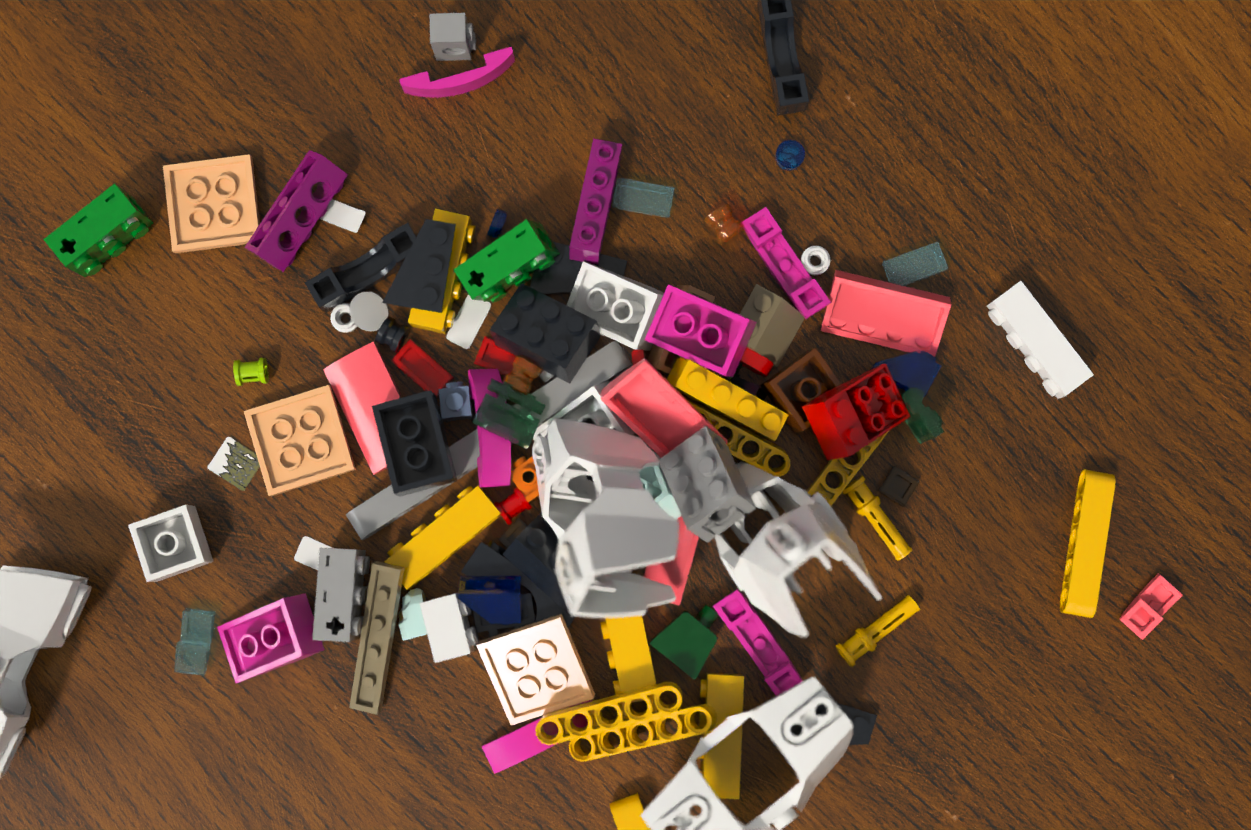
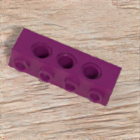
[569,138,622,265]
[245,150,348,272]

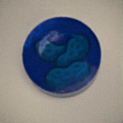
[775,140,805,171]
[487,208,508,239]

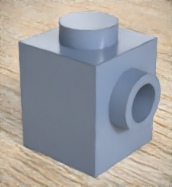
[439,382,475,422]

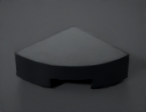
[731,375,767,401]

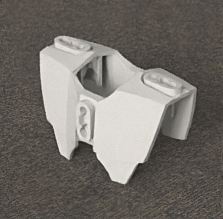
[532,418,679,618]
[715,461,882,637]
[0,565,91,779]
[641,677,853,830]

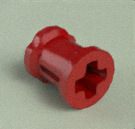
[494,487,533,525]

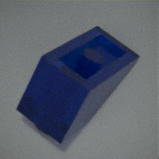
[869,351,942,400]
[458,576,522,625]

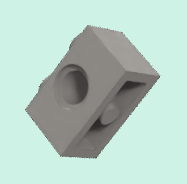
[429,13,476,61]

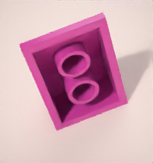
[645,284,757,377]
[217,593,325,683]

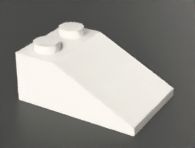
[567,261,664,351]
[530,381,635,441]

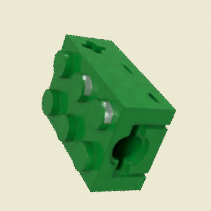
[43,183,154,277]
[453,219,560,303]

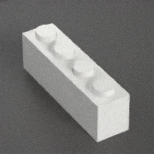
[987,281,1094,399]

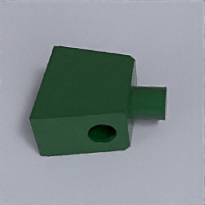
[649,604,719,680]

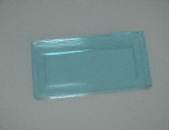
[612,177,675,218]
[882,242,949,286]

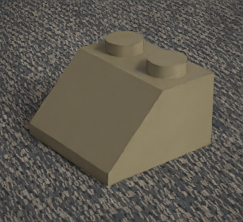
[740,284,804,368]

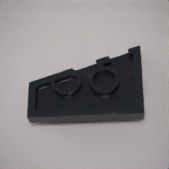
[382,219,456,313]

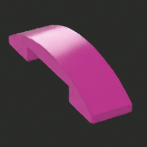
[399,47,515,98]
[741,207,831,319]
[468,369,511,488]
[713,589,803,696]
[482,700,593,774]

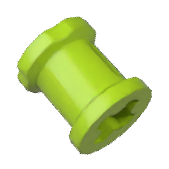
[233,358,269,386]

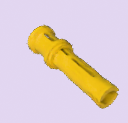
[842,475,912,561]
[835,595,920,667]

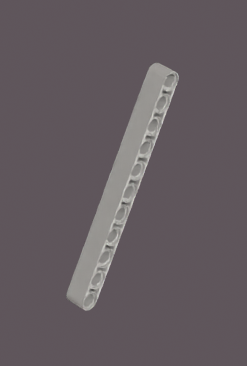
[346,341,633,540]

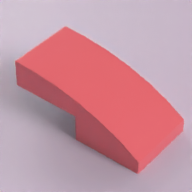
[1119,573,1183,640]

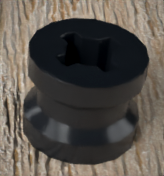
[375,316,410,353]

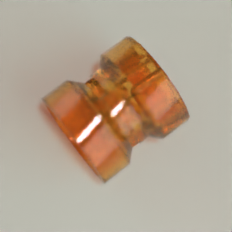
[704,204,744,244]
[502,356,542,396]

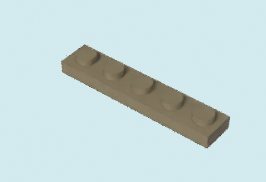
[349,561,405,715]

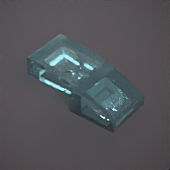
[174,608,215,676]

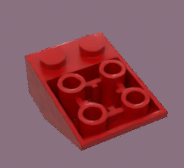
[802,363,911,460]

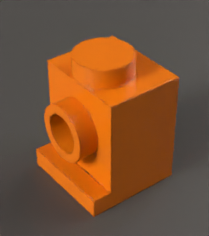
[511,456,539,503]

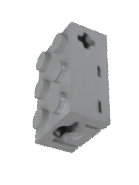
[659,426,756,542]
[313,548,370,642]

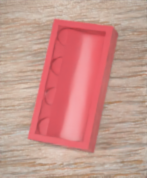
[821,270,951,358]
[323,342,402,475]
[600,359,728,458]
[643,516,699,606]

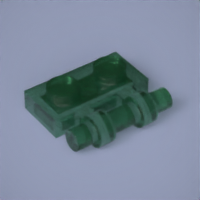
[472,379,545,449]
[900,388,945,444]

